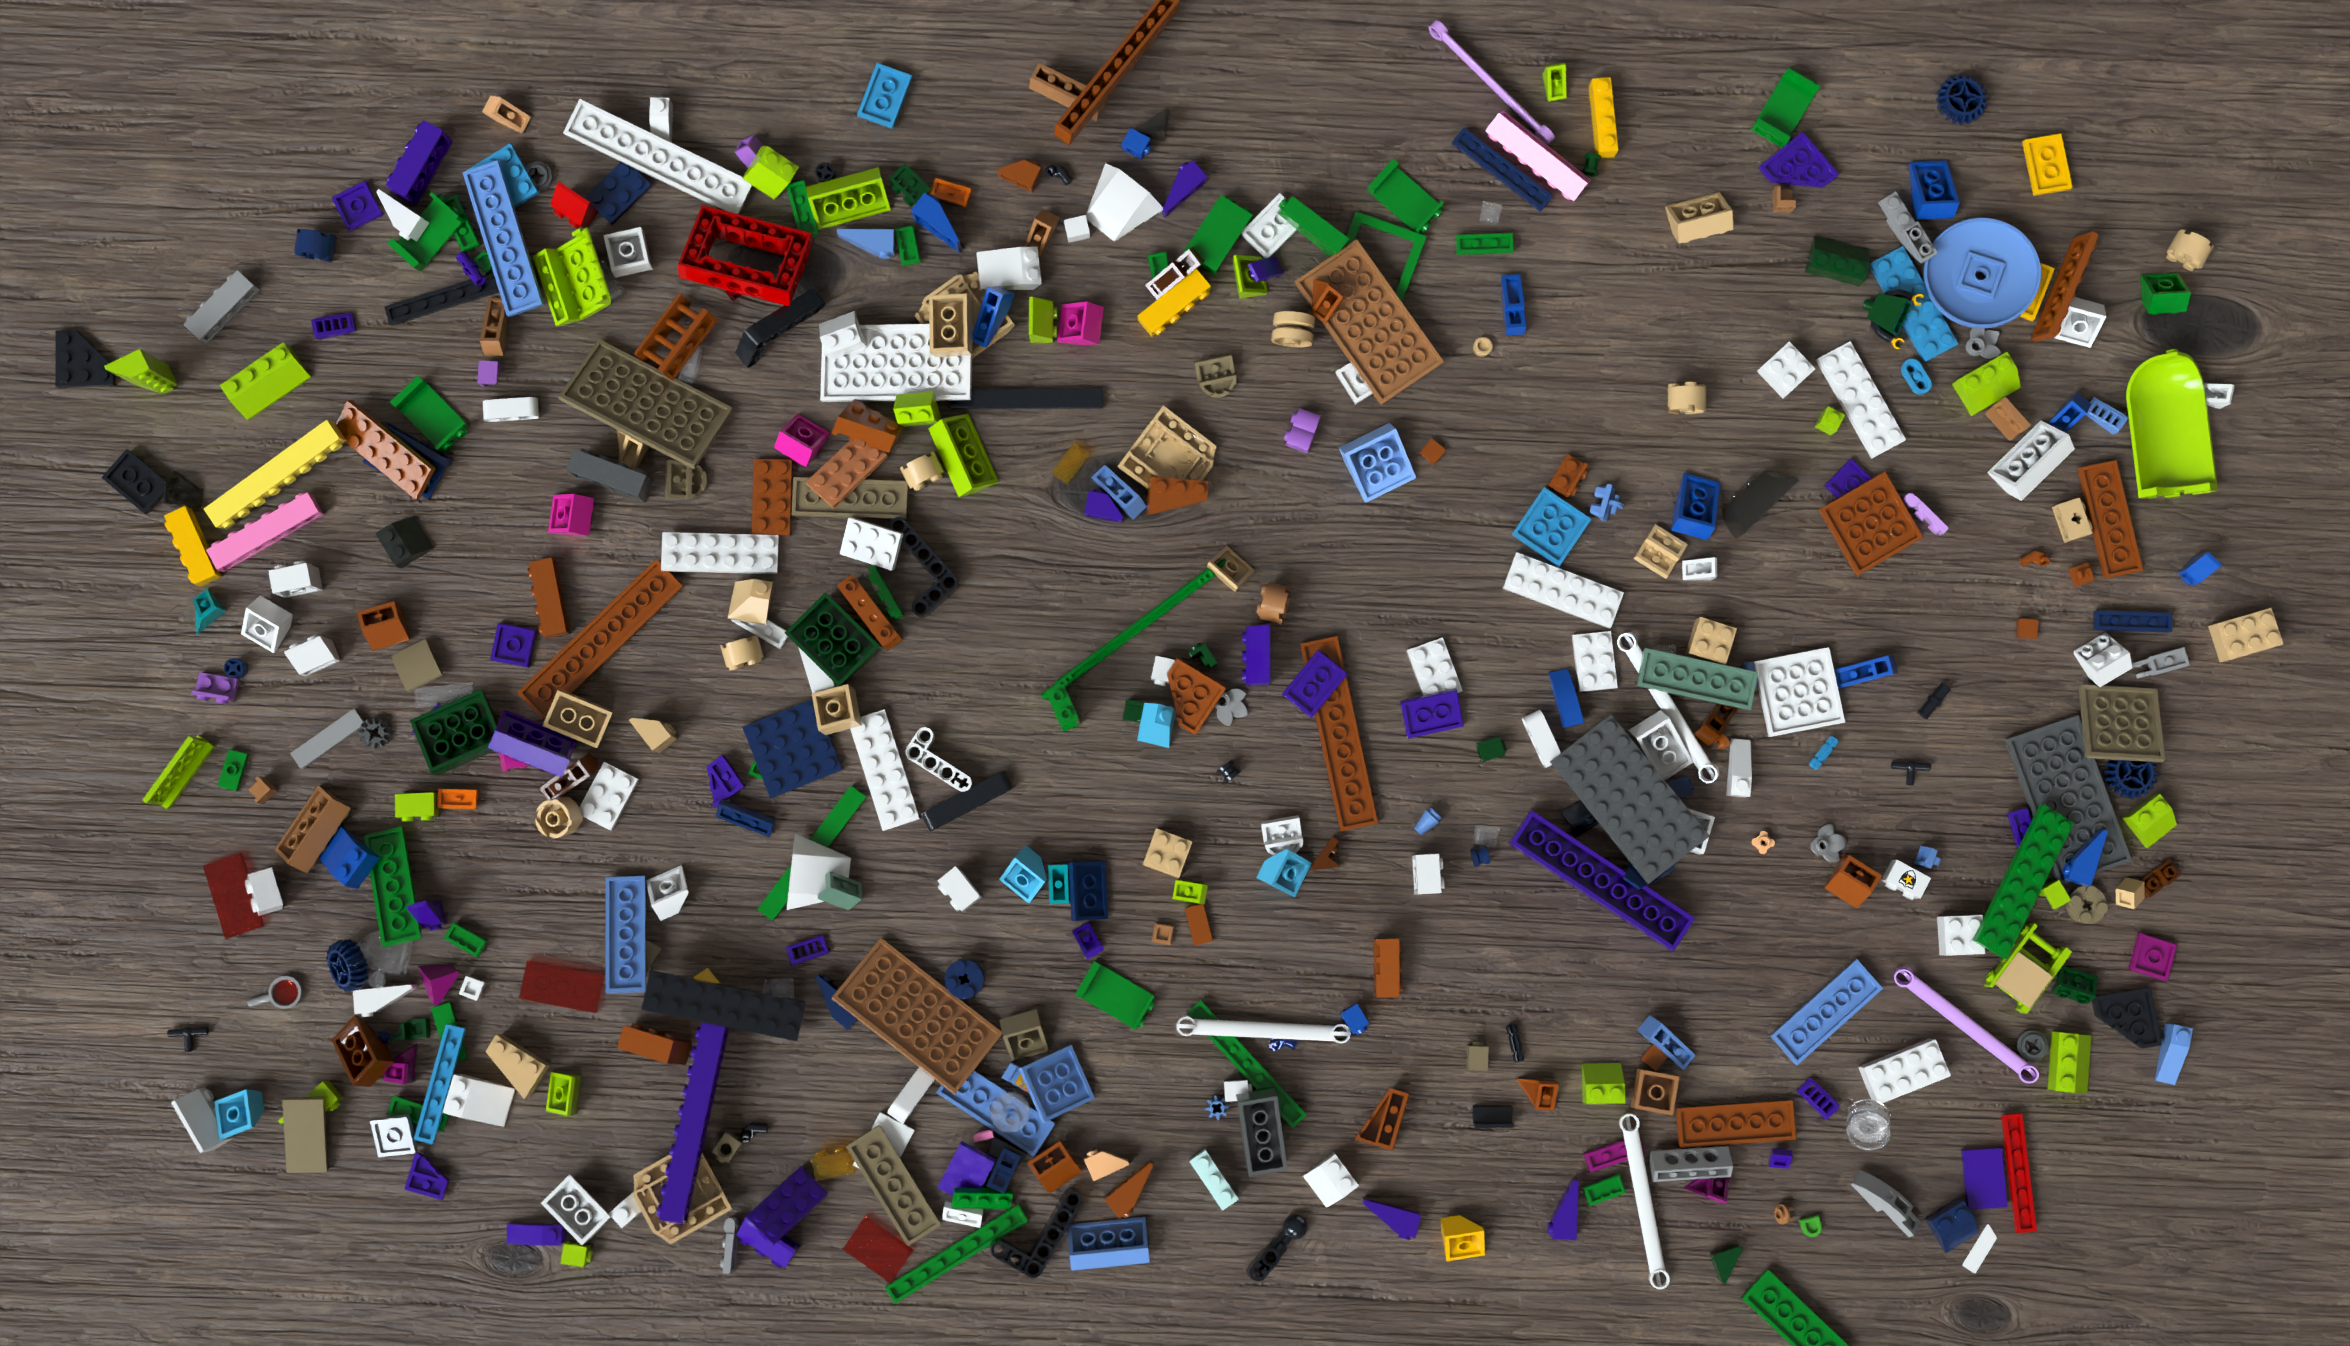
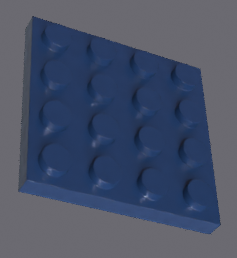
[742,699,843,799]

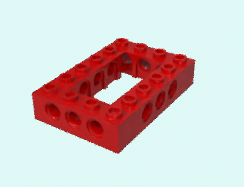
[678,205,812,306]

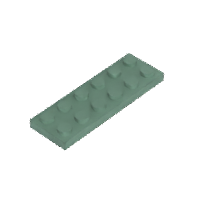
[1636,648,1758,710]

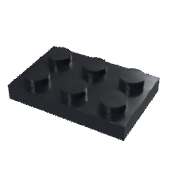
[101,449,172,515]

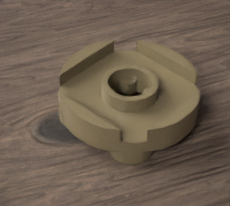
[2066,886,2108,924]

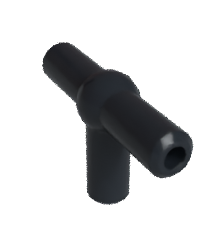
[1891,761,1931,786]
[167,1027,209,1052]

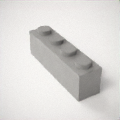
[183,270,260,344]

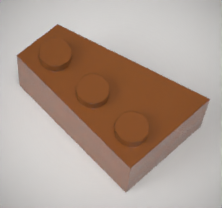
[831,399,903,453]
[1146,477,1208,516]
[1373,938,1403,998]
[617,1023,692,1065]
[1355,1088,1410,1151]

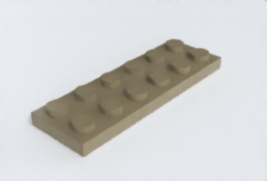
[792,477,908,520]
[846,1124,941,1246]

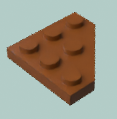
[1167,657,1226,735]

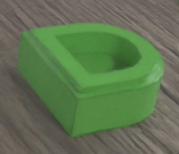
[1799,1214,1822,1237]

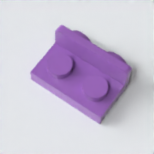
[191,672,240,704]

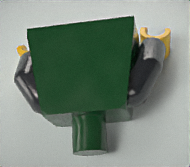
[1862,289,1924,349]

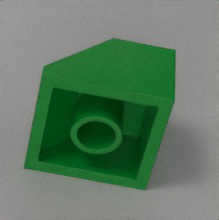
[2140,273,2191,315]

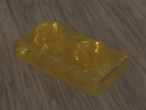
[1052,443,1089,485]

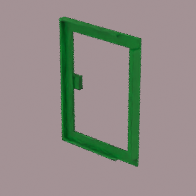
[1342,211,1427,302]

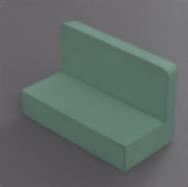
[818,872,862,910]

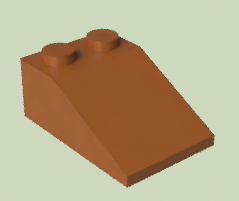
[1104,1159,1153,1218]

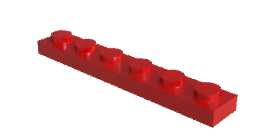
[2001,1113,2037,1233]

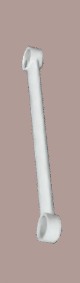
[1617,632,1719,783]
[1176,1016,1351,1044]
[1619,1113,1670,1289]

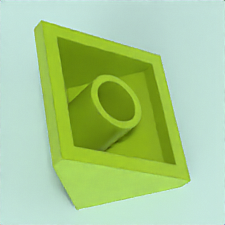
[1233,255,1268,299]
[546,1072,581,1116]

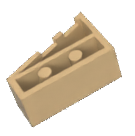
[485,1034,551,1099]

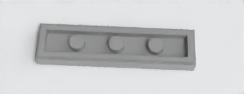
[290,709,364,769]

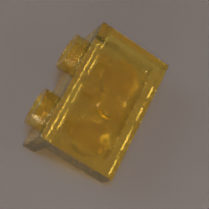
[810,1147,855,1181]

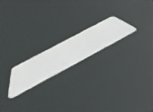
[1962,1224,1997,1273]

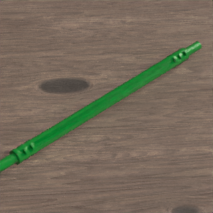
[1040,558,1226,701]

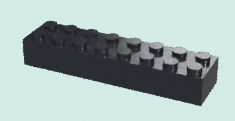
[641,970,806,1041]

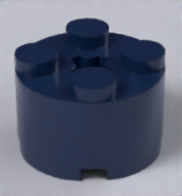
[294,229,337,262]
[945,959,985,999]

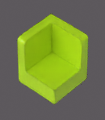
[2039,880,2071,909]

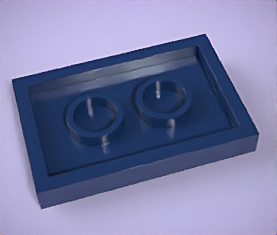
[584,162,652,225]
[1069,861,1108,921]

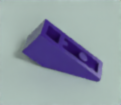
[1162,160,1207,218]
[407,900,447,931]
[1547,1179,1579,1240]
[1362,1198,1421,1240]
[507,1223,567,1246]

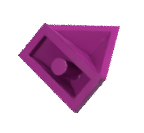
[418,965,460,1006]
[384,1044,417,1084]
[1683,1177,1730,1204]

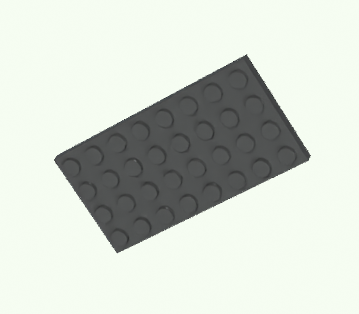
[1550,714,1710,884]
[2005,715,2132,884]

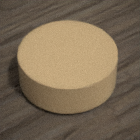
[1473,337,1493,357]

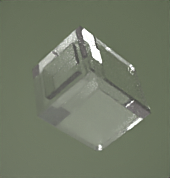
[1473,825,1500,847]

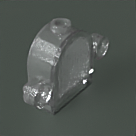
[357,931,414,989]

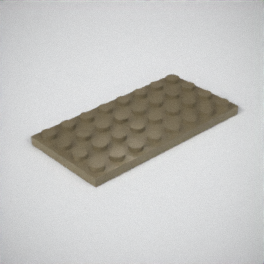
[559,339,733,469]

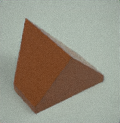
[1311,279,1345,324]
[1516,1078,1559,1111]

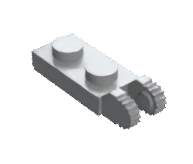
[2132,647,2190,679]
[720,1216,740,1274]

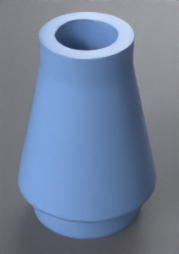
[1414,807,1442,836]

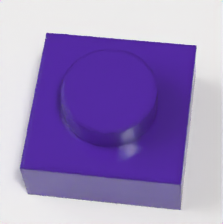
[1768,1148,1793,1169]

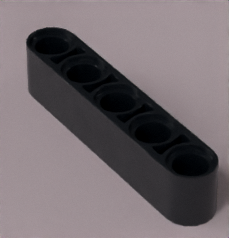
[921,771,1013,832]

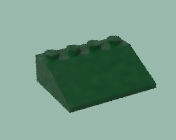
[785,592,882,687]
[410,689,499,776]

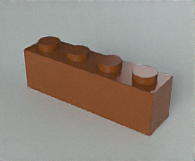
[527,557,570,639]

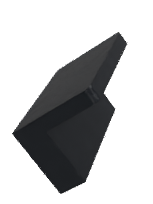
[1561,800,1599,837]
[1472,1106,1514,1128]

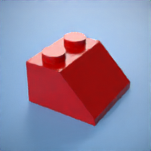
[550,182,598,229]

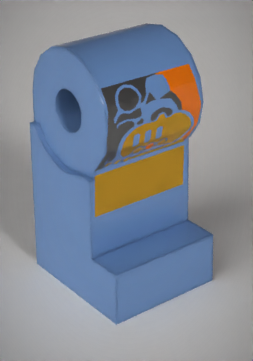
[1001,1061,1029,1093]

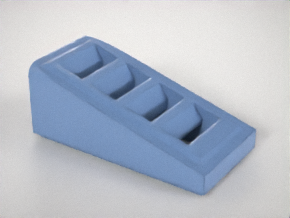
[2085,397,2128,435]

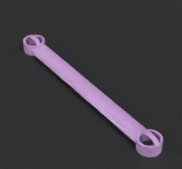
[1429,20,1555,145]
[1894,966,2039,1083]

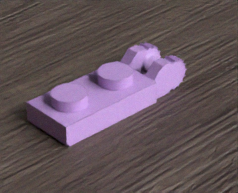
[1902,493,1948,535]

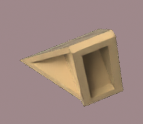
[617,430,649,470]

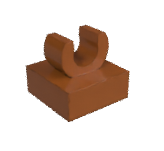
[2068,563,2095,587]

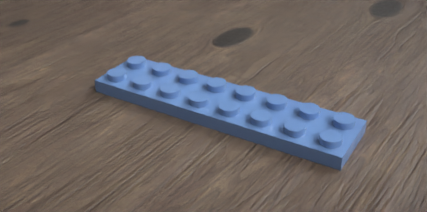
[462,160,544,317]

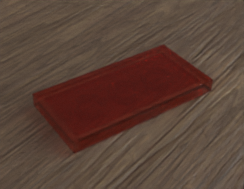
[203,853,265,939]
[519,960,604,1013]

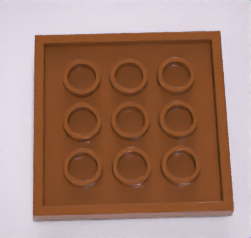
[1818,472,1923,576]

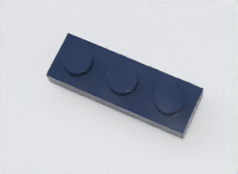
[716,799,776,838]

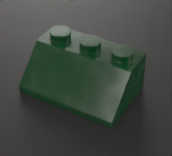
[1805,236,1870,286]

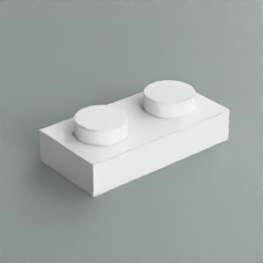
[942,1201,984,1228]

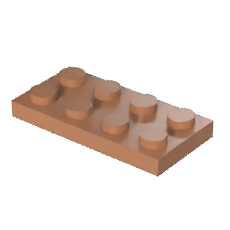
[806,439,888,509]

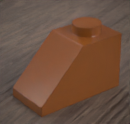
[997,160,1042,192]

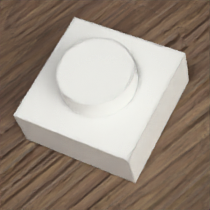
[459,976,486,1001]

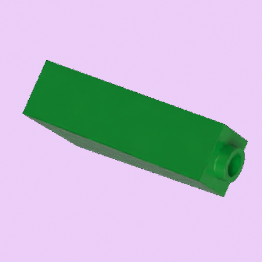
[1277,196,1349,256]

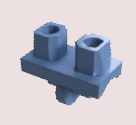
[1590,484,1624,522]

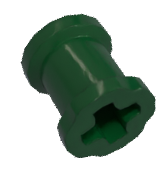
[1582,153,1601,177]

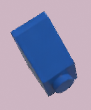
[2047,392,2091,433]
[2178,551,2222,586]

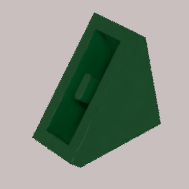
[1709,1245,1743,1284]

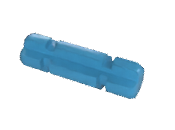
[1809,736,1839,770]

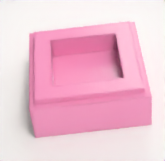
[973,1129,995,1142]

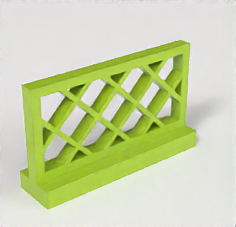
[142,735,215,810]

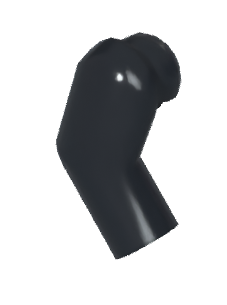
[1045,165,1073,186]
[740,1123,768,1143]

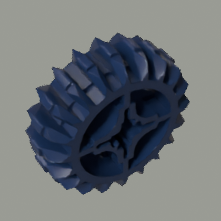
[1936,73,1989,125]
[2104,759,2159,799]
[326,939,369,992]

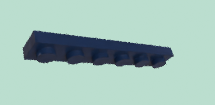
[1451,127,1553,212]

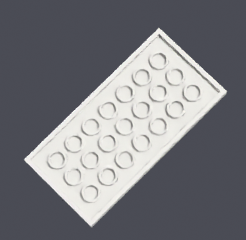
[820,324,973,402]

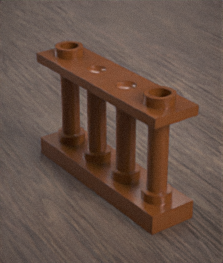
[634,293,718,381]
[837,574,903,652]

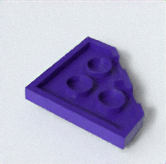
[1758,132,1839,188]

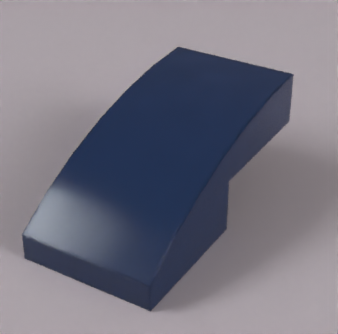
[987,1148,1021,1194]

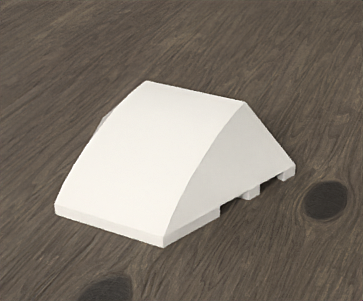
[1086,163,1163,242]
[787,833,851,910]

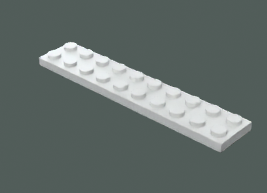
[563,99,752,214]

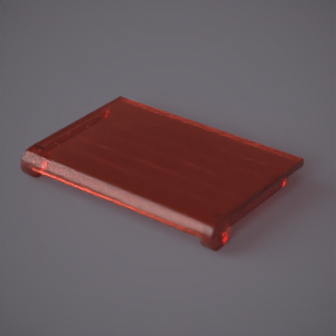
[842,1216,913,1283]

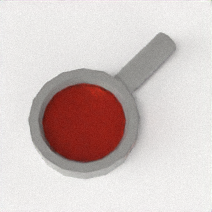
[247,976,304,1009]

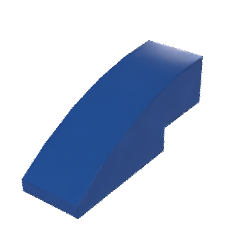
[1501,274,1526,336]
[1548,669,1584,728]

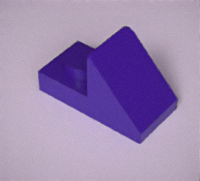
[1072,922,1104,960]

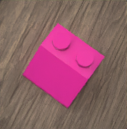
[1057,302,1104,345]
[774,414,830,467]
[548,494,594,536]

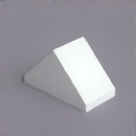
[2204,383,2235,409]
[1682,557,1717,580]

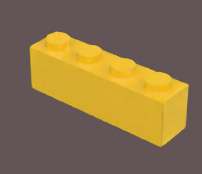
[1589,77,1618,158]
[1138,269,1211,337]
[164,506,222,587]

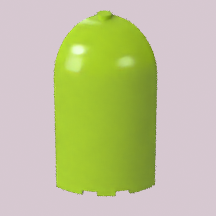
[2126,349,2218,499]

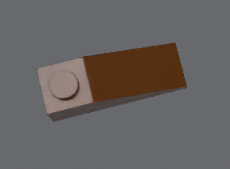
[1694,703,1738,746]
[539,753,601,800]

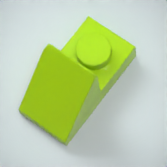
[1172,880,1208,905]

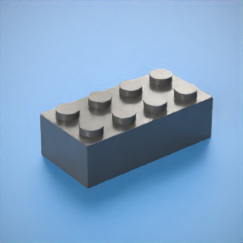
[566,448,654,502]
[1236,1088,1288,1176]

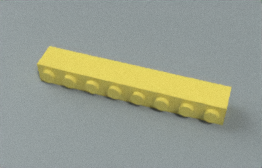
[204,420,347,529]

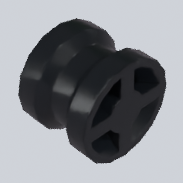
[815,162,836,183]
[1217,760,1241,783]

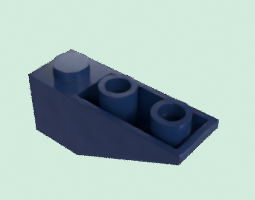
[815,974,858,1030]

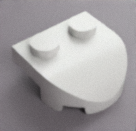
[1261,815,1303,856]

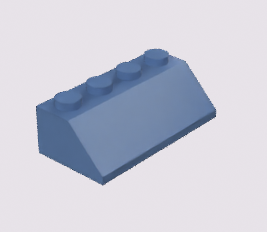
[1068,1217,1150,1271]

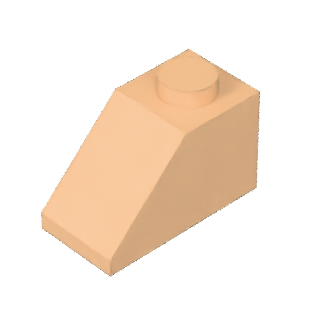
[482,96,531,133]
[1084,1149,1130,1181]

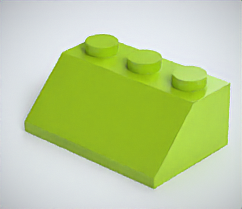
[1952,352,2021,416]
[2048,1031,2091,1094]

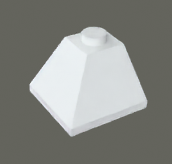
[646,865,689,921]

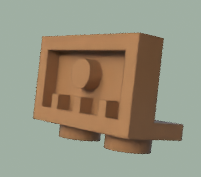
[1985,397,2031,441]

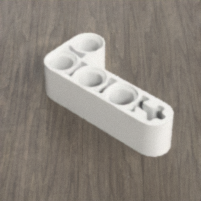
[906,727,973,792]
[887,1068,935,1124]

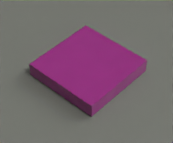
[2128,933,2177,981]

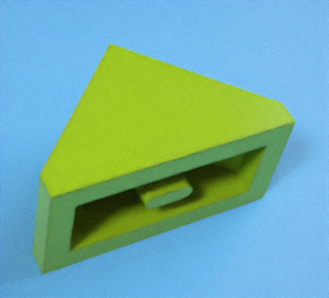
[1542,63,1567,101]

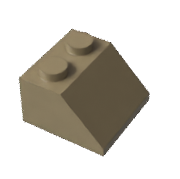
[999,1009,1049,1062]

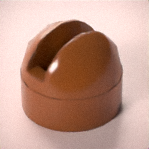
[1714,733,1731,749]

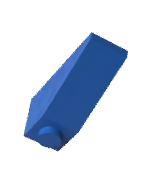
[972,286,1015,348]
[1834,655,1898,689]
[2062,830,2108,886]

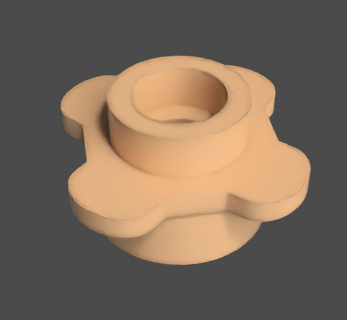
[1751,831,1775,854]

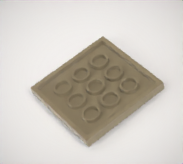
[2078,685,2165,762]

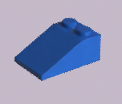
[1909,161,1960,220]
[911,193,962,253]
[1671,473,1720,540]
[318,825,380,889]

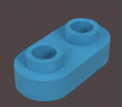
[1901,359,1932,395]

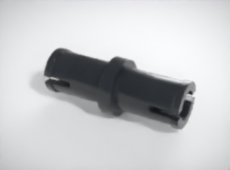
[1917,682,1951,720]

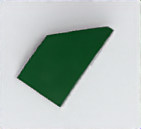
[390,1018,430,1041]

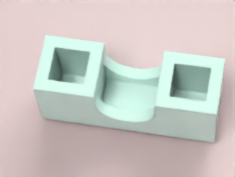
[1189,1149,1239,1211]

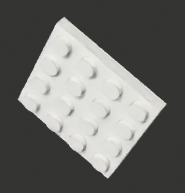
[1754,647,1845,737]

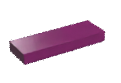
[1583,1139,1646,1172]

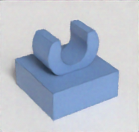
[1914,846,1941,868]

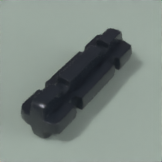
[1506,1024,1524,1062]

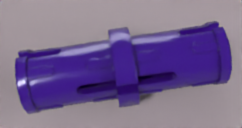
[456,251,486,286]

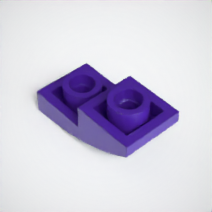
[1248,256,1285,282]

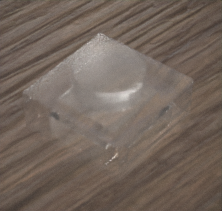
[1479,201,1502,225]

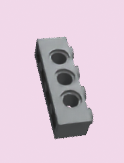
[1649,1146,1733,1182]

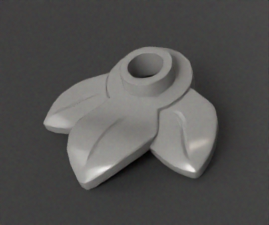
[1965,328,2001,359]
[1214,689,1248,726]
[1810,824,1847,863]

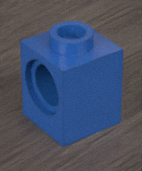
[1121,128,1152,160]
[1339,1003,1369,1035]

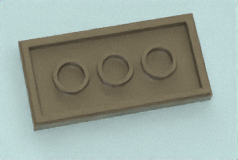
[282,1097,328,1173]

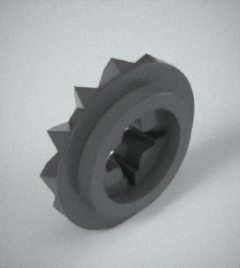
[526,162,553,192]
[359,717,391,749]
[2016,1030,2048,1061]

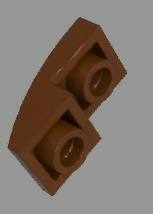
[2139,859,2181,898]

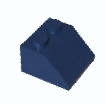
[1925,1199,1979,1253]

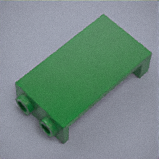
[1750,68,1821,148]
[1367,158,1444,233]
[387,192,466,271]
[1184,195,1253,276]
[390,376,470,453]
[1045,684,1081,732]
[1075,961,1156,1030]

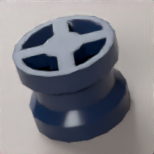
[224,658,248,679]
[1470,845,1490,867]

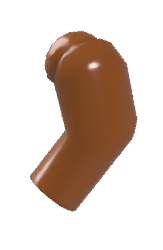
[2019,550,2050,567]

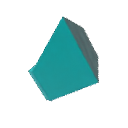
[192,588,226,635]
[1048,864,1070,904]

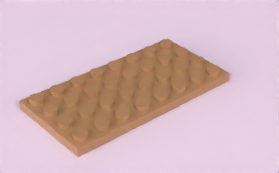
[1294,239,1444,406]
[832,938,1002,1095]

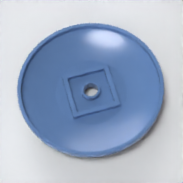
[1923,218,2041,328]

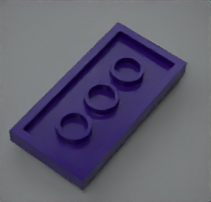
[744,1166,828,1247]

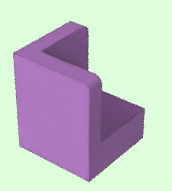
[735,135,764,168]
[477,361,503,387]

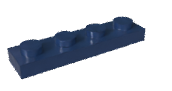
[2093,610,2172,633]

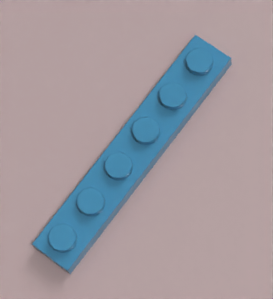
[414,1024,466,1144]

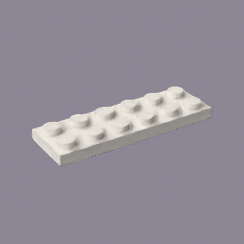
[1816,341,1906,459]
[661,532,779,574]
[1502,552,1624,629]
[850,709,920,831]

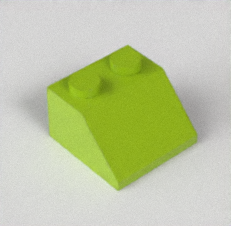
[742,146,799,200]
[1029,297,1057,343]
[893,391,941,427]
[2122,794,2177,848]
[1582,1063,1625,1104]

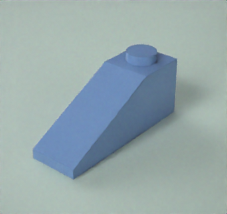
[837,229,896,259]
[1091,465,1147,520]
[1637,1015,1696,1070]
[2154,1023,2193,1085]

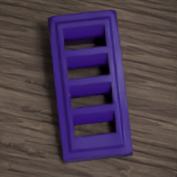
[311,313,356,340]
[785,935,829,966]
[1796,1077,1840,1119]

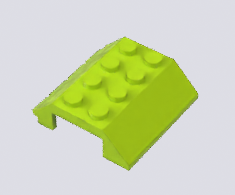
[533,227,611,326]

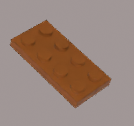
[752,459,793,536]

